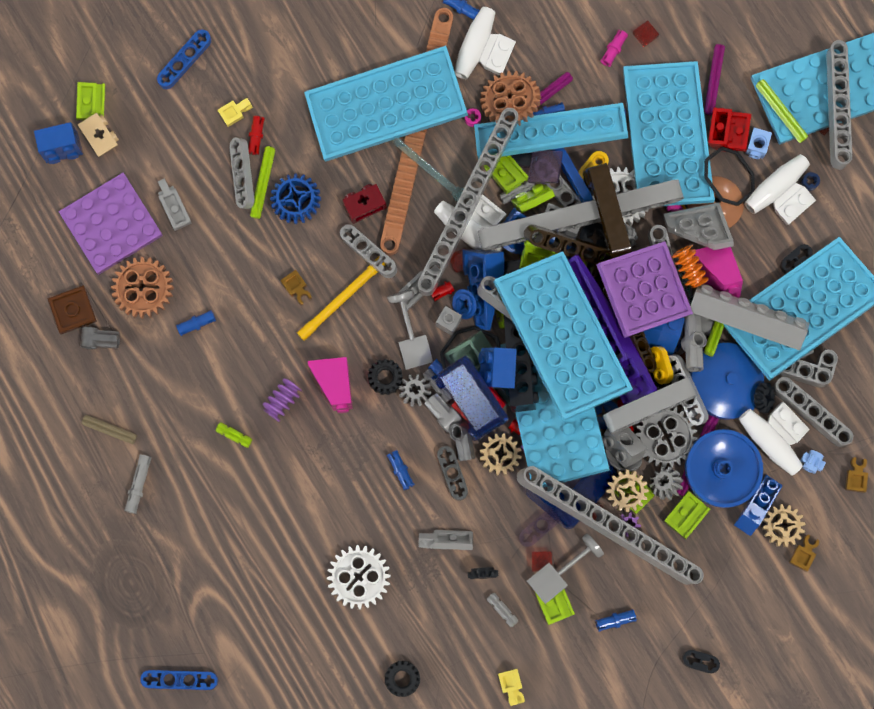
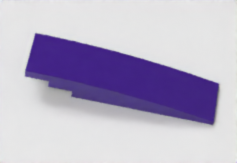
[568,255,657,405]

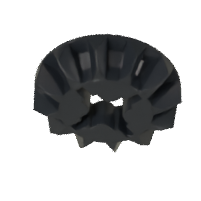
[580,223,607,251]
[754,382,776,413]
[467,567,499,579]

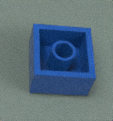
[34,122,83,164]
[477,347,517,388]

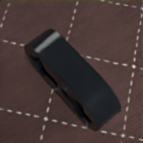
[780,244,813,274]
[682,650,720,674]

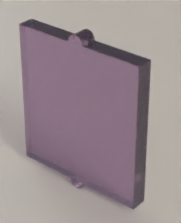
[528,150,563,185]

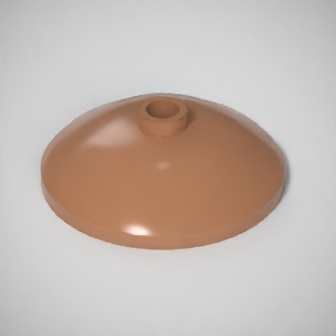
[687,176,744,228]

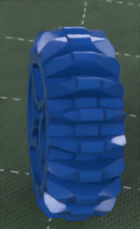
[270,173,321,224]

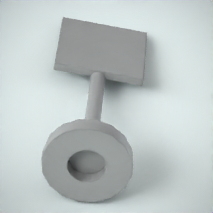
[387,290,433,370]
[527,533,604,604]

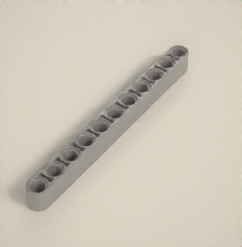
[418,108,518,296]
[478,179,684,251]
[517,466,704,585]

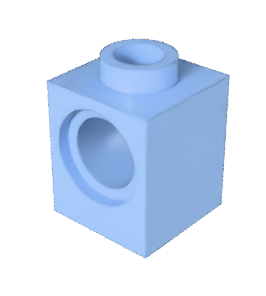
[745,128,772,159]

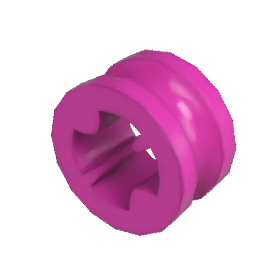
[464,108,481,127]

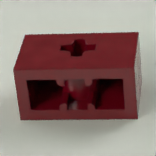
[342,184,387,224]

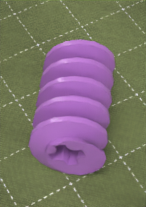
[263,378,303,422]

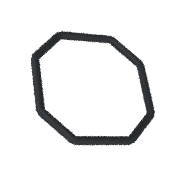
[704,147,755,206]
[440,326,501,381]

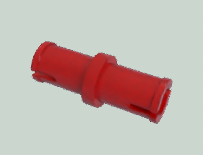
[248,116,265,155]

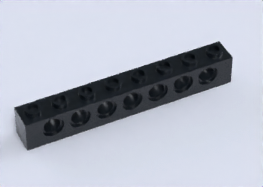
[503,259,539,412]

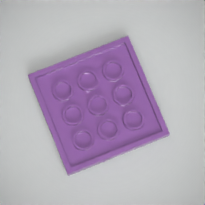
[58,173,163,275]
[597,241,693,338]

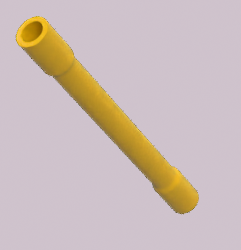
[297,256,386,341]

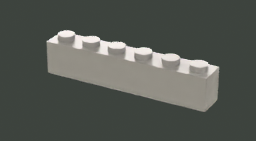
[690,285,810,351]

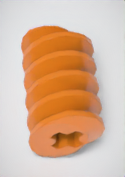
[671,244,709,288]

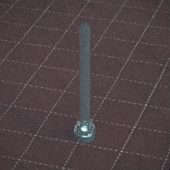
[393,138,464,202]

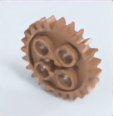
[480,71,541,126]
[111,257,174,319]

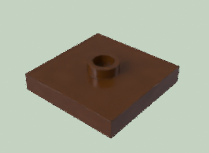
[47,285,97,334]

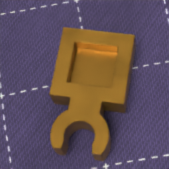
[280,270,312,305]
[845,457,868,493]
[789,535,819,572]

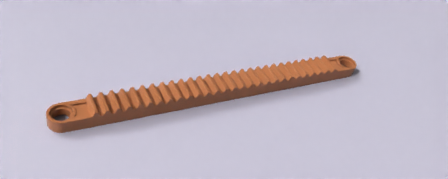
[380,8,453,256]

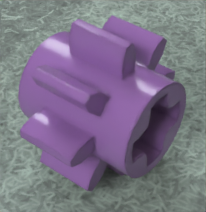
[620,512,641,537]

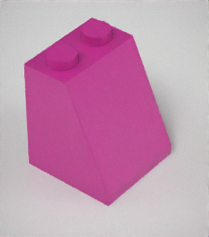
[694,247,743,298]
[308,357,353,413]

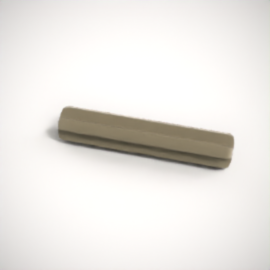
[82,415,137,444]

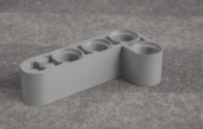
[779,350,838,388]

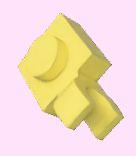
[218,98,253,127]
[498,669,525,706]

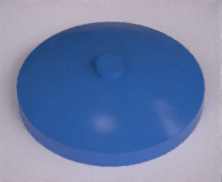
[690,343,764,420]
[685,429,763,508]

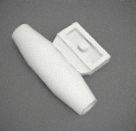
[454,7,516,80]
[744,154,816,225]
[434,195,506,251]
[739,401,810,476]

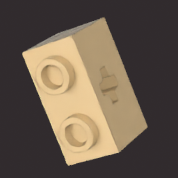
[78,113,119,157]

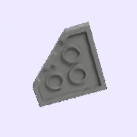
[663,203,734,250]

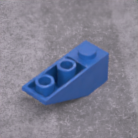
[734,475,783,536]

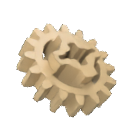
[480,433,522,476]
[605,469,649,512]
[762,504,806,547]

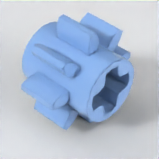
[800,450,826,474]

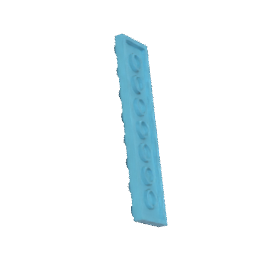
[474,103,628,160]

